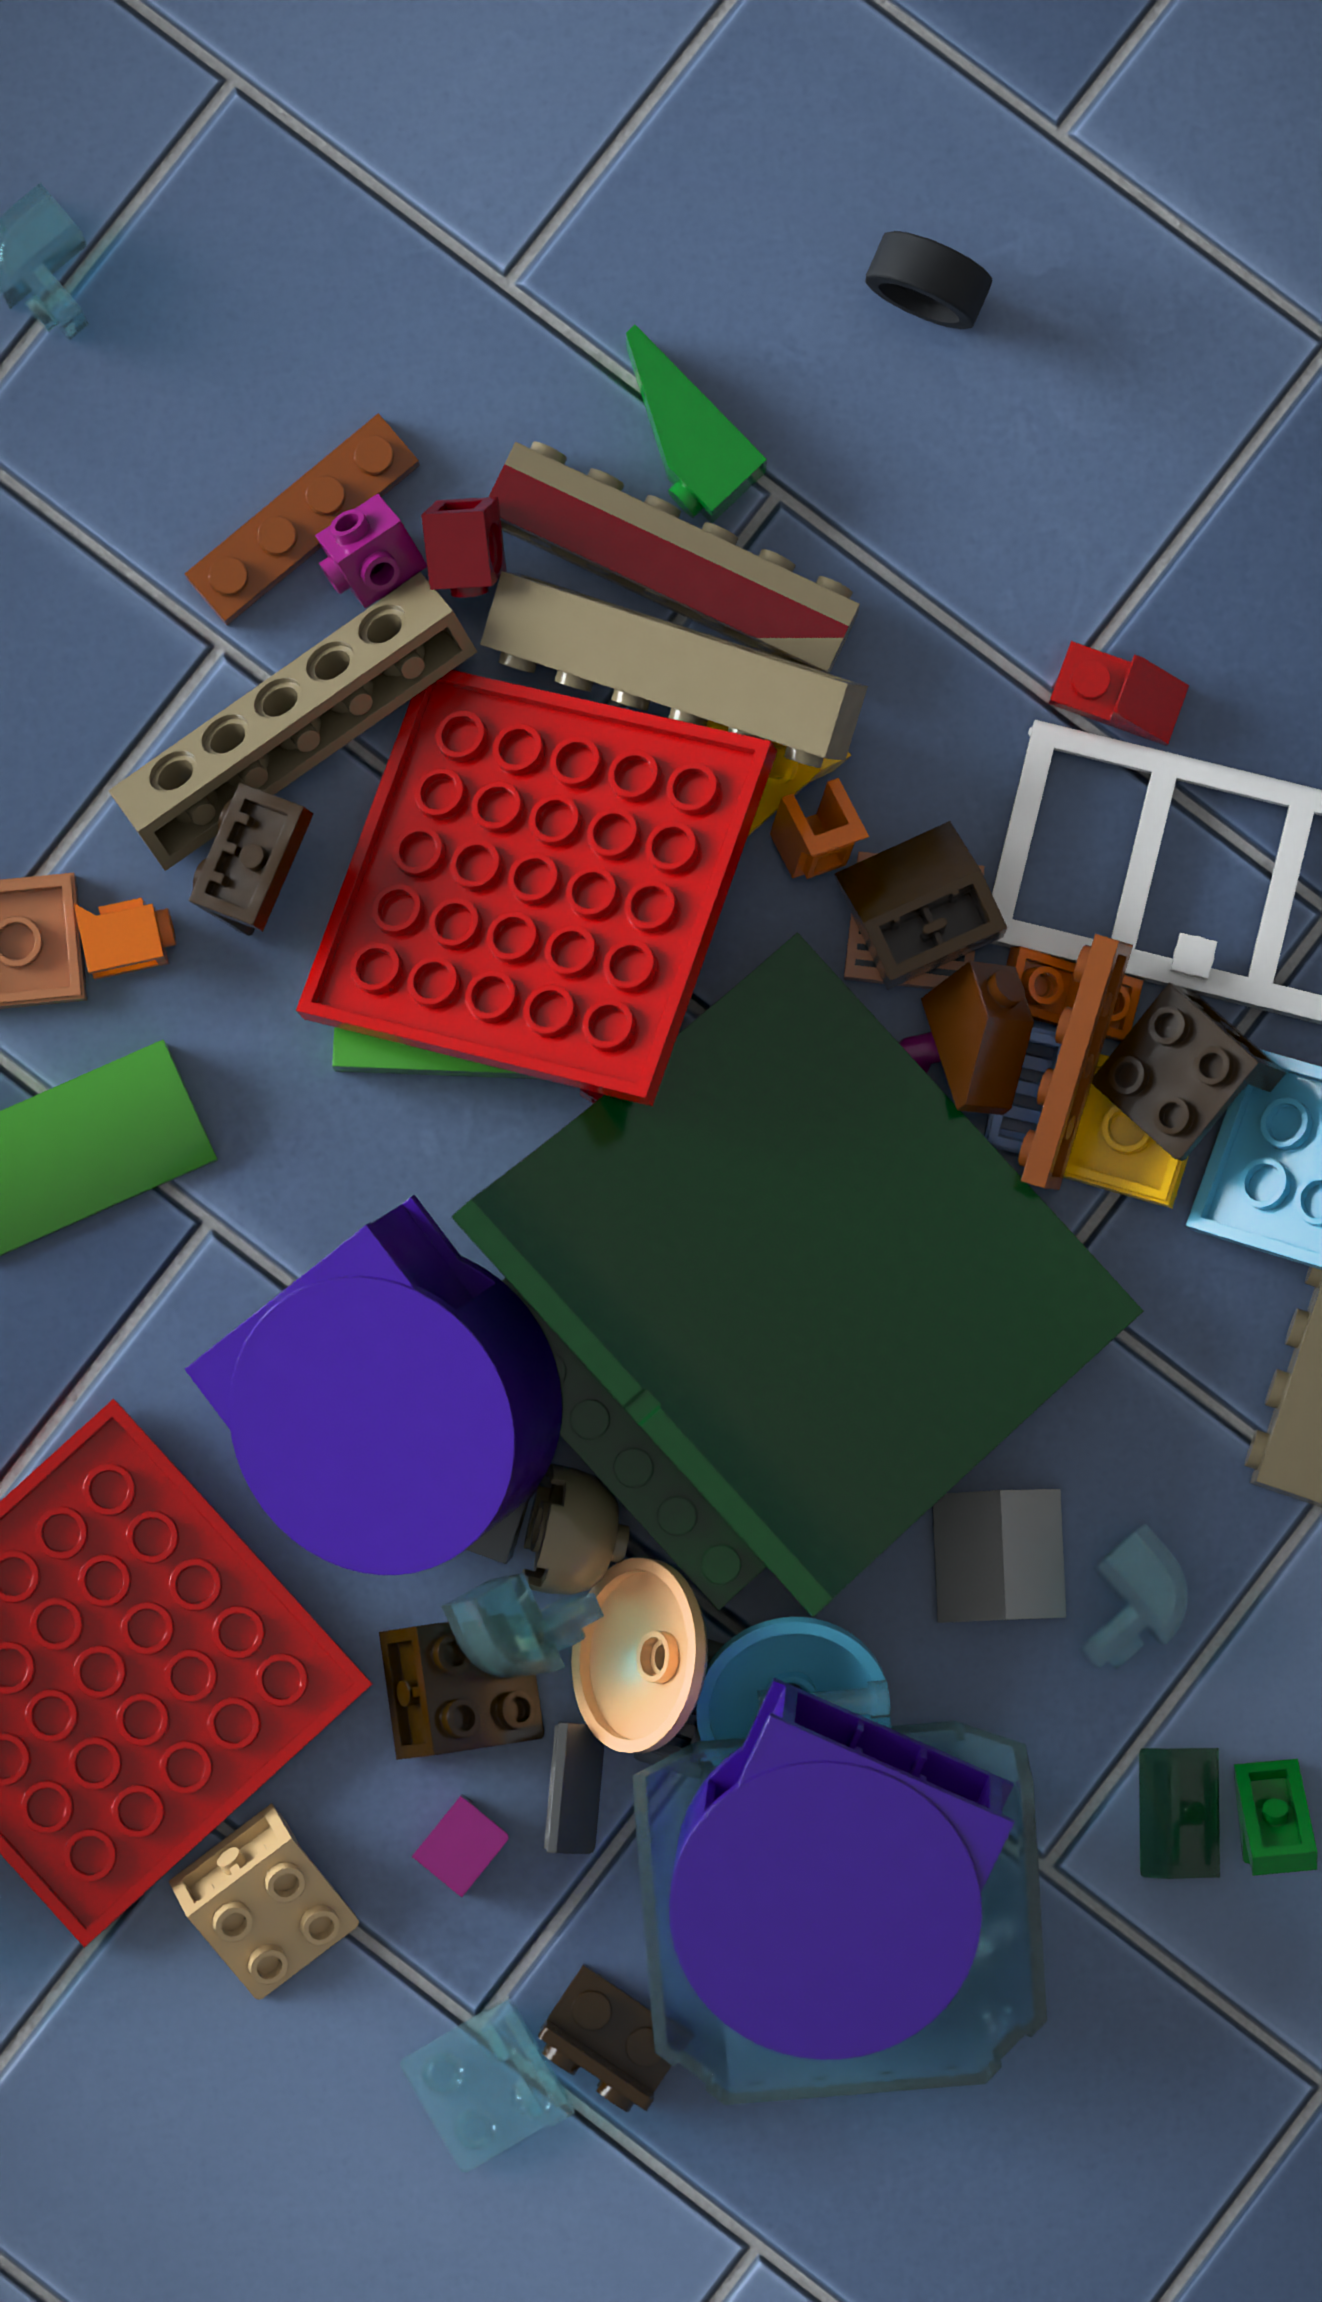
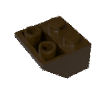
[834,821,1008,990]

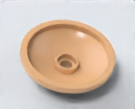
[571,1558,708,1753]

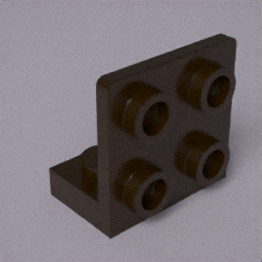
[188,783,314,936]
[1092,983,1286,1161]
[379,1611,544,1760]
[538,1964,690,2113]

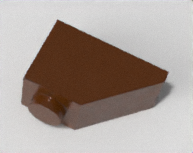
[921,961,1034,1115]

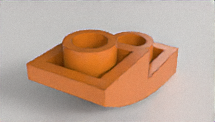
[1006,946,1144,1041]

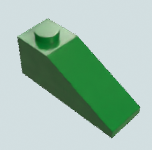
[626,325,767,523]

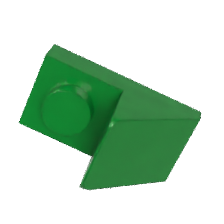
[1234,1759,1318,1876]

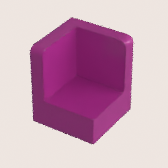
[411,1794,509,1898]

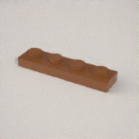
[185,413,420,626]
[1018,934,1133,1190]

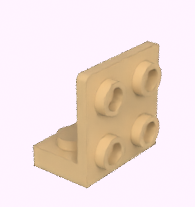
[168,1803,359,2000]

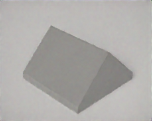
[932,1489,1066,1623]

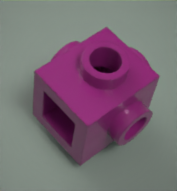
[315,493,427,608]

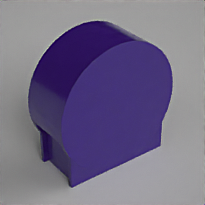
[184,1194,562,1575]
[669,1678,1015,2060]

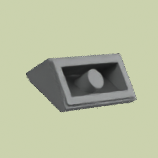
[544,1722,604,1854]

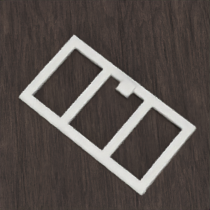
[992,720,1322,1025]

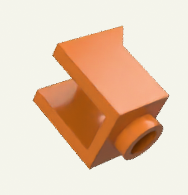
[770,778,869,879]
[74,898,177,980]

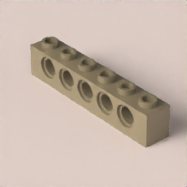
[108,572,478,871]

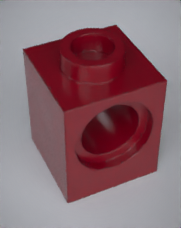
[421,497,507,598]

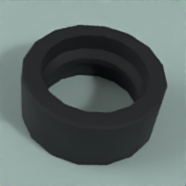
[865,231,993,329]

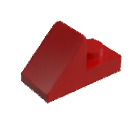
[1048,641,1189,746]

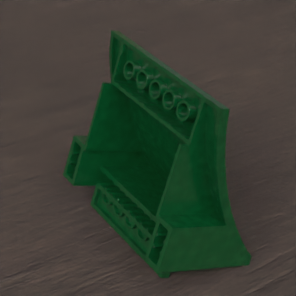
[451,932,1144,1617]

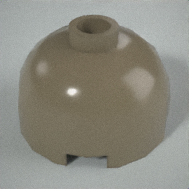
[521,1464,630,1595]

